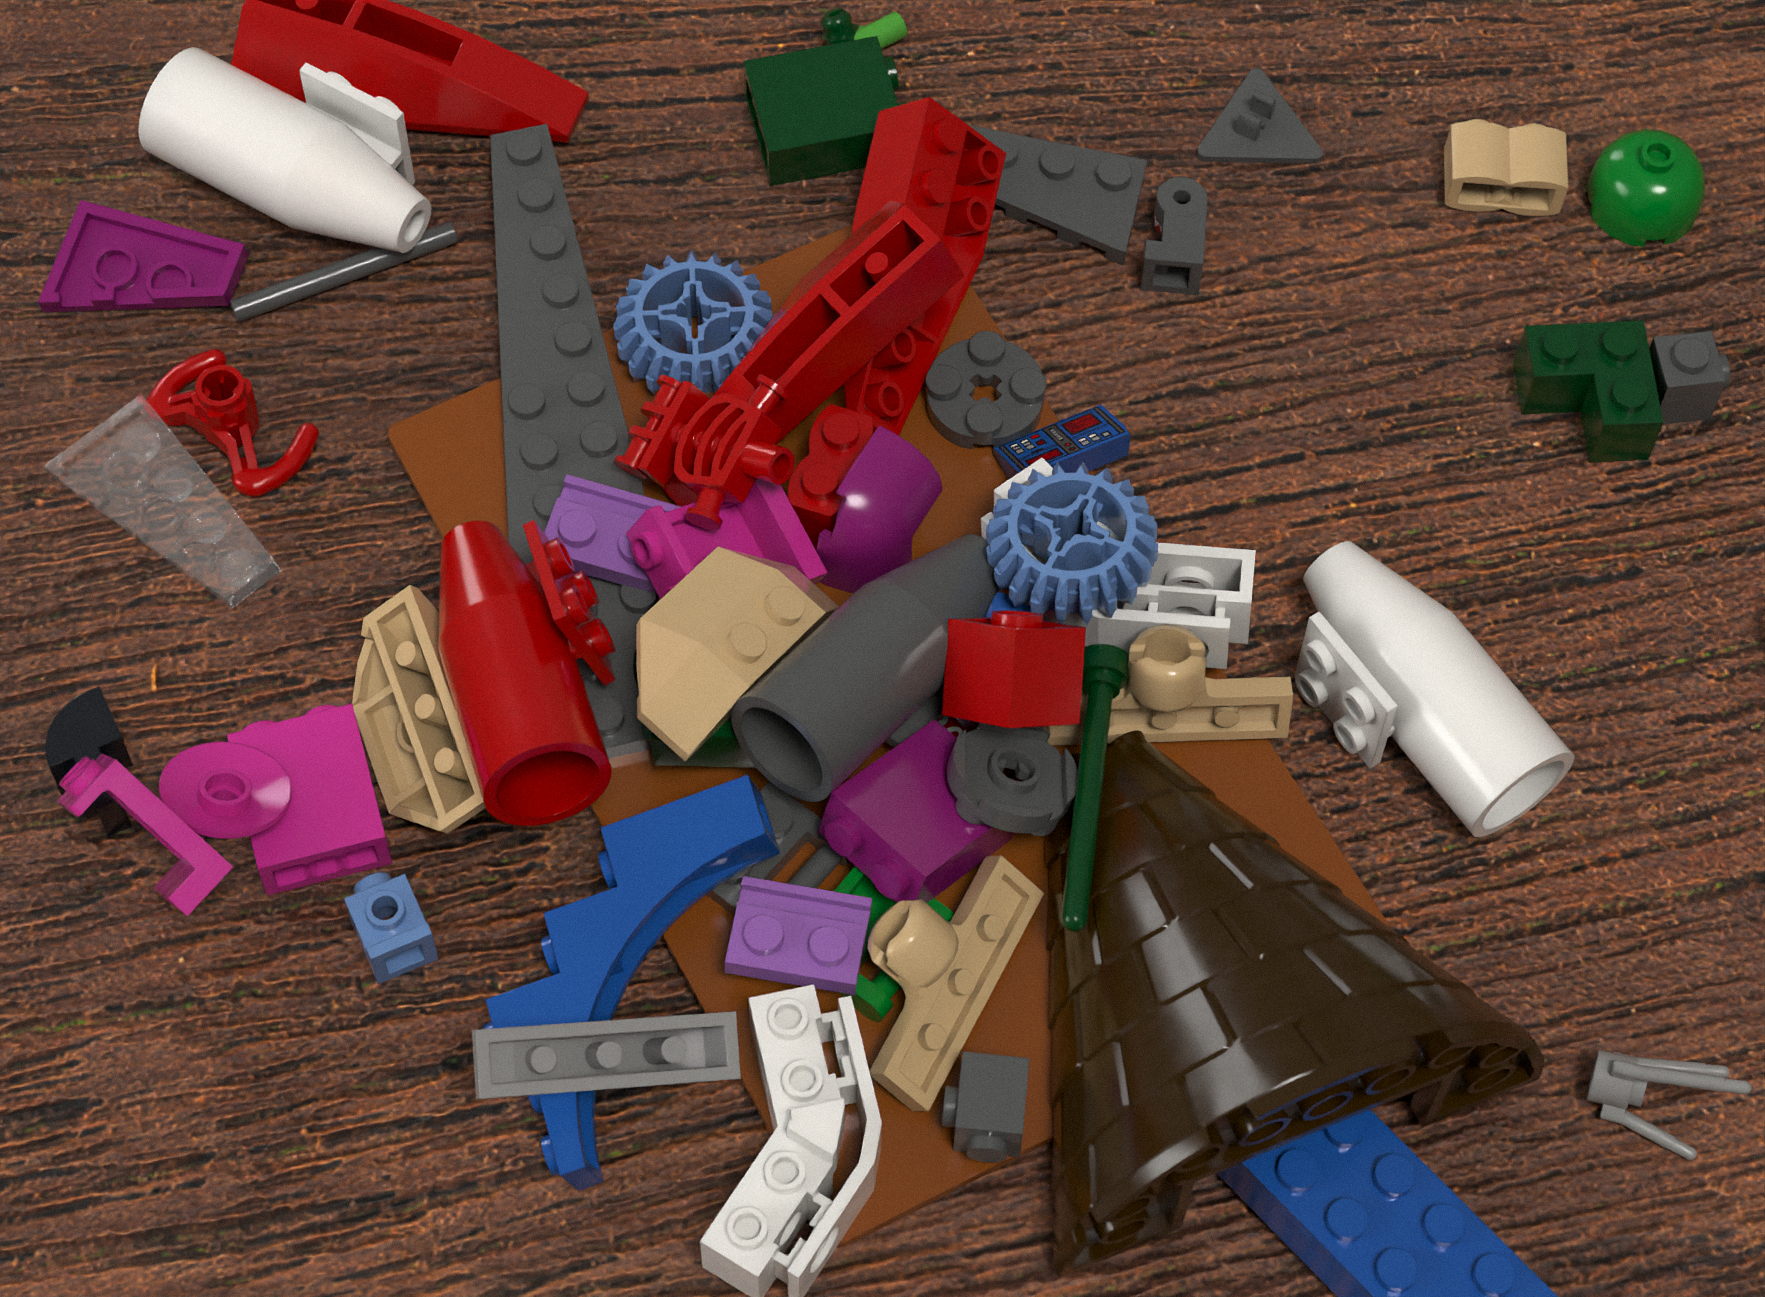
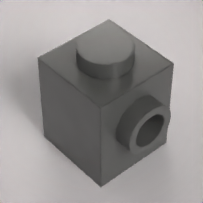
[1649,331,1730,425]
[942,1051,1030,1163]

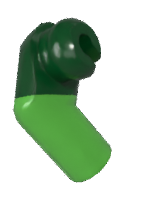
[821,8,908,49]

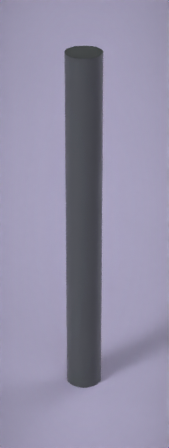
[229,221,458,323]

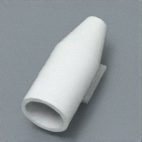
[139,48,431,253]
[1294,541,1574,837]

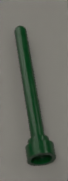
[1061,644,1129,932]

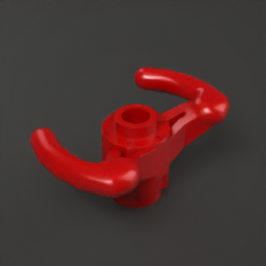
[145,349,319,497]

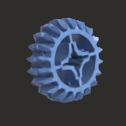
[614,249,774,395]
[986,461,1158,625]

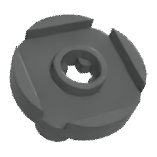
[925,331,1046,450]
[947,723,1078,836]

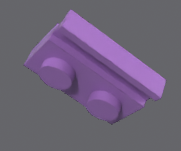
[544,474,681,593]
[725,876,872,995]

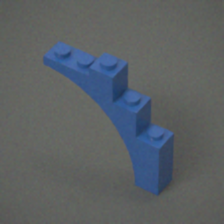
[483,775,780,1191]

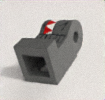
[1140,177,1208,295]

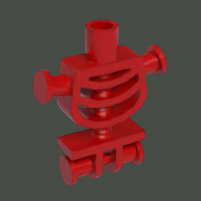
[613,374,795,530]

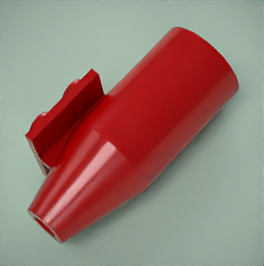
[438,520,616,826]

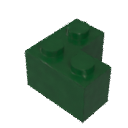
[1513,320,1663,463]

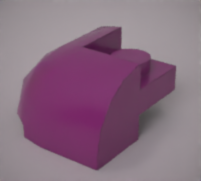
[817,425,943,593]

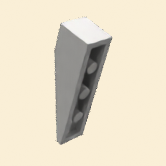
[472,1011,741,1099]

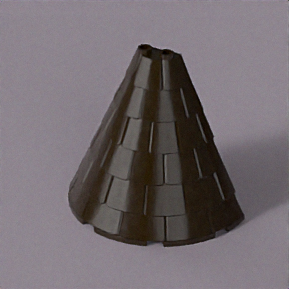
[1044,731,1544,1279]

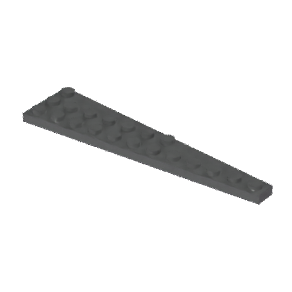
[490,124,659,758]

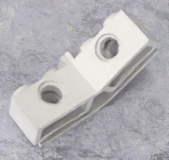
[981,458,1256,669]
[700,984,882,1297]

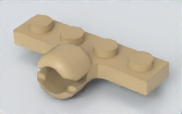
[1040,624,1293,745]
[867,855,1044,1111]

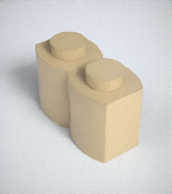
[1444,119,1568,216]

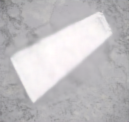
[43,394,281,608]

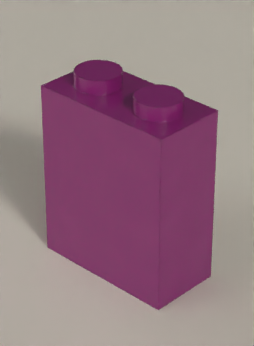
[818,719,1014,903]

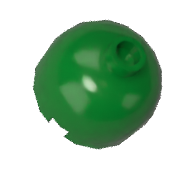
[1586,129,1705,247]

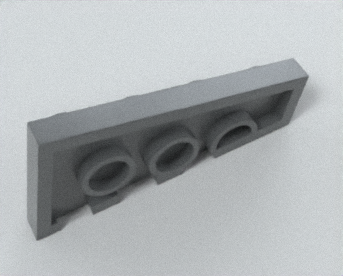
[969,125,1147,266]

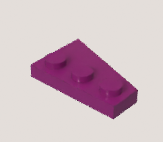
[38,200,249,313]

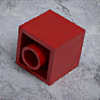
[942,610,1086,728]

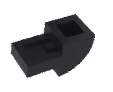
[45,686,133,837]

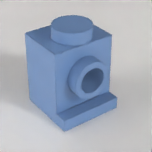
[344,872,438,984]

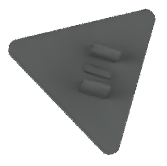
[1197,68,1323,164]

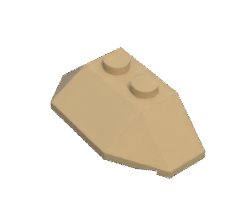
[636,546,839,761]
[352,585,486,833]

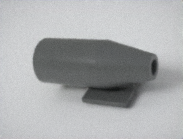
[731,534,1001,802]

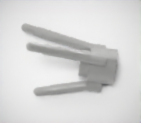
[1586,1049,1752,1160]

